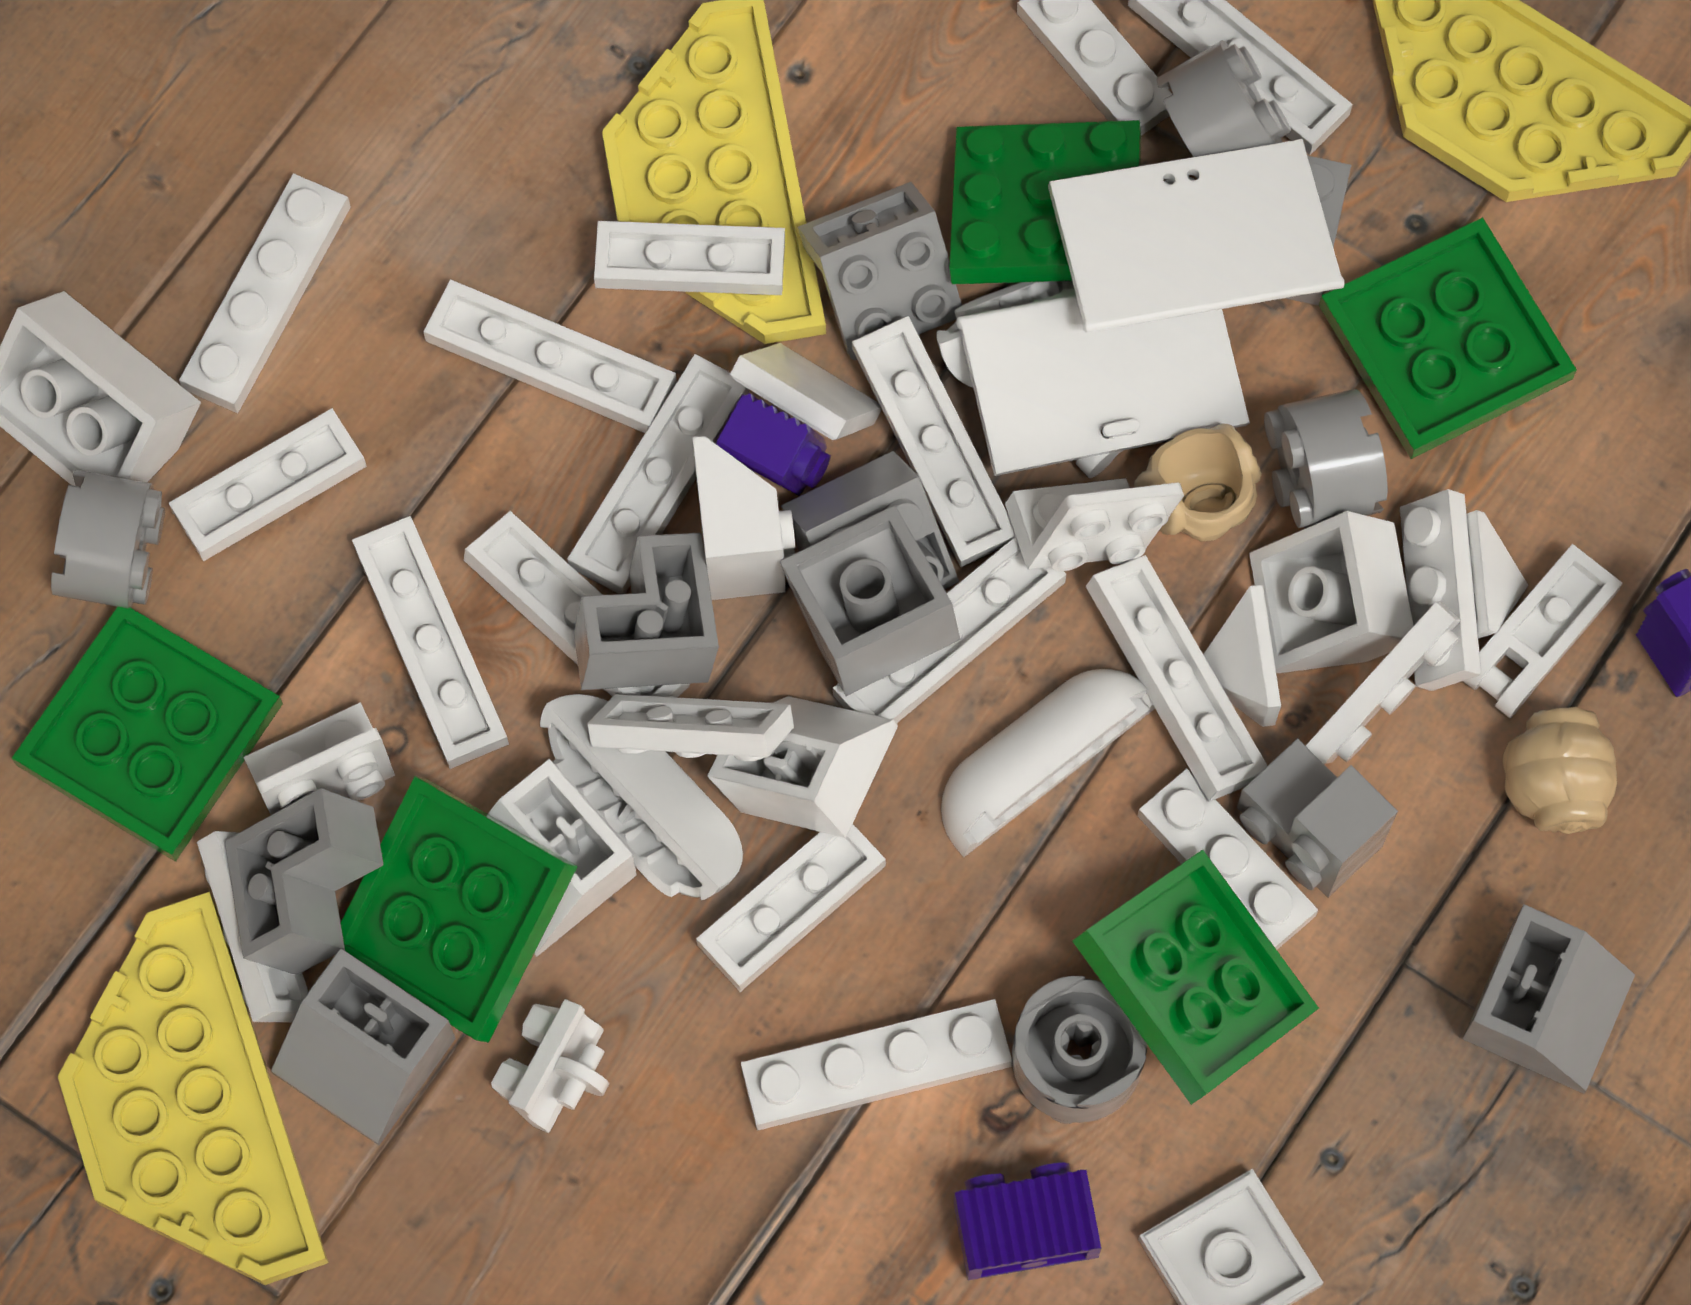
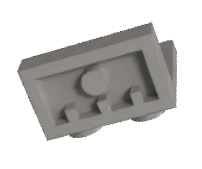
[797,182,962,360]

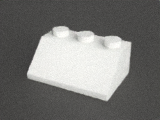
[0,291,201,486]

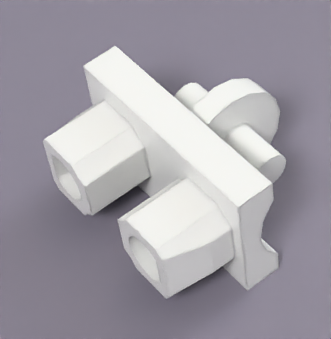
[491,999,609,1133]

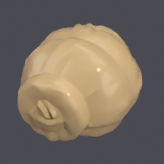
[1134,423,1262,542]
[1503,706,1617,834]

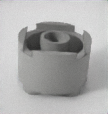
[1156,40,1291,157]
[1264,389,1388,528]
[51,470,165,608]
[1012,976,1147,1124]

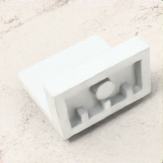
[1005,478,1184,571]
[244,702,395,815]

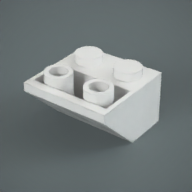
[708,696,898,838]
[488,759,637,957]

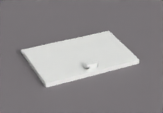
[1048,139,1345,333]
[956,294,1250,476]

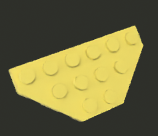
[602,0,826,344]
[1372,0,1691,202]
[58,892,328,1285]

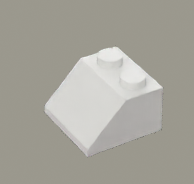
[693,436,795,600]
[1249,511,1413,673]

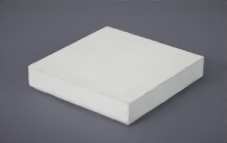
[730,343,882,440]
[1138,1169,1324,1305]

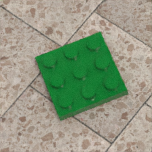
[949,120,1141,285]
[1319,217,1577,459]
[12,607,283,862]
[341,776,578,1043]
[1072,850,1319,1105]

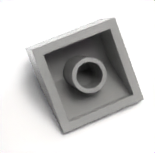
[780,505,961,696]

